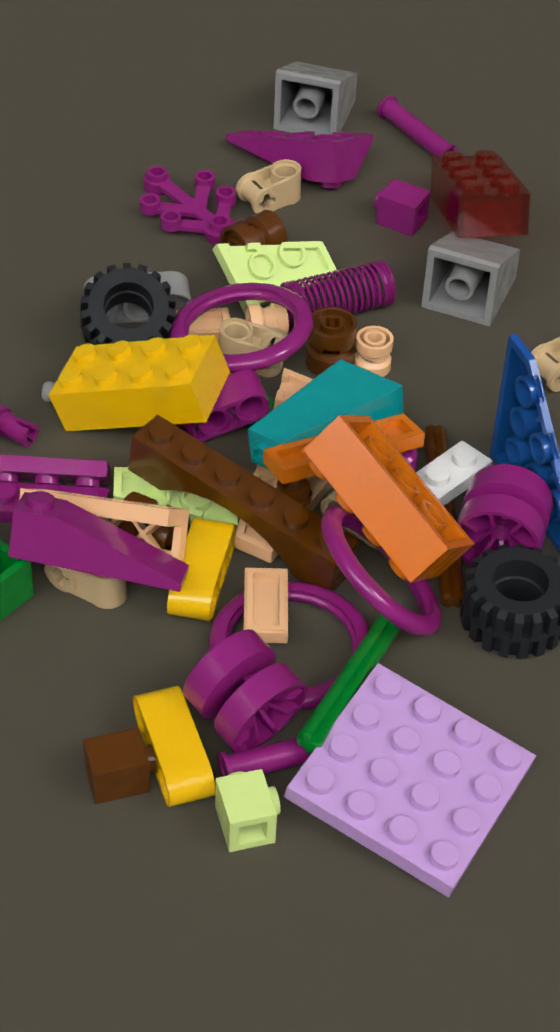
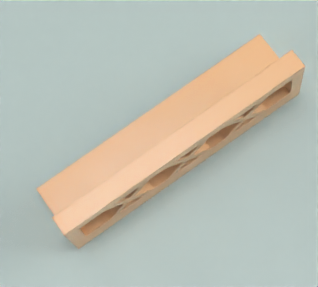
[19,488,190,561]

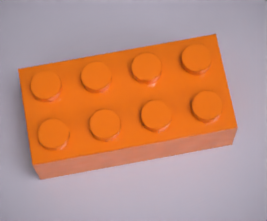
[303,415,474,583]

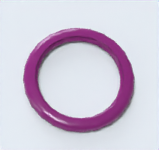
[170,282,313,373]
[320,505,442,637]
[208,581,369,710]

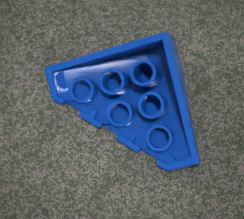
[489,333,560,554]

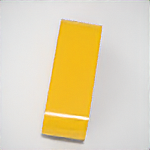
[167,517,237,622]
[133,685,215,807]

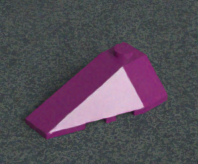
[226,130,373,188]
[8,491,189,592]

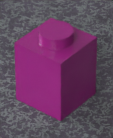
[374,179,431,237]

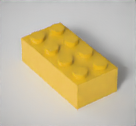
[49,334,230,431]

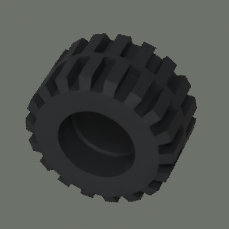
[80,263,176,345]
[460,544,560,659]

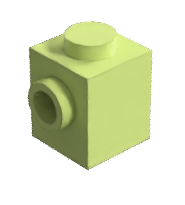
[215,769,280,852]

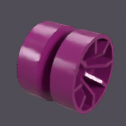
[457,464,553,566]
[183,629,308,753]

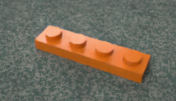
[263,413,425,484]

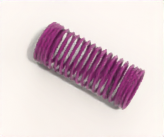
[280,260,396,329]

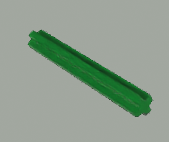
[297,601,409,754]

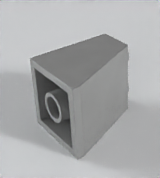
[273,61,358,135]
[421,231,520,327]

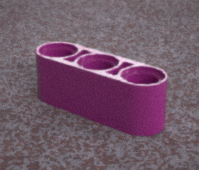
[174,370,270,442]

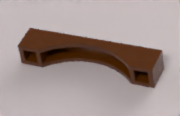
[128,414,359,591]

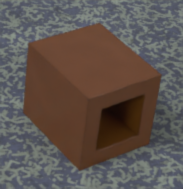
[83,727,157,805]

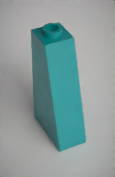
[248,359,404,469]

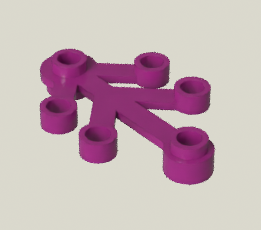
[140,166,236,245]

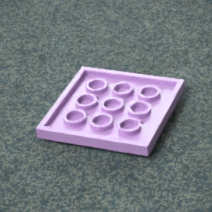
[284,663,536,898]

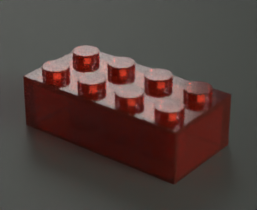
[431,150,530,238]

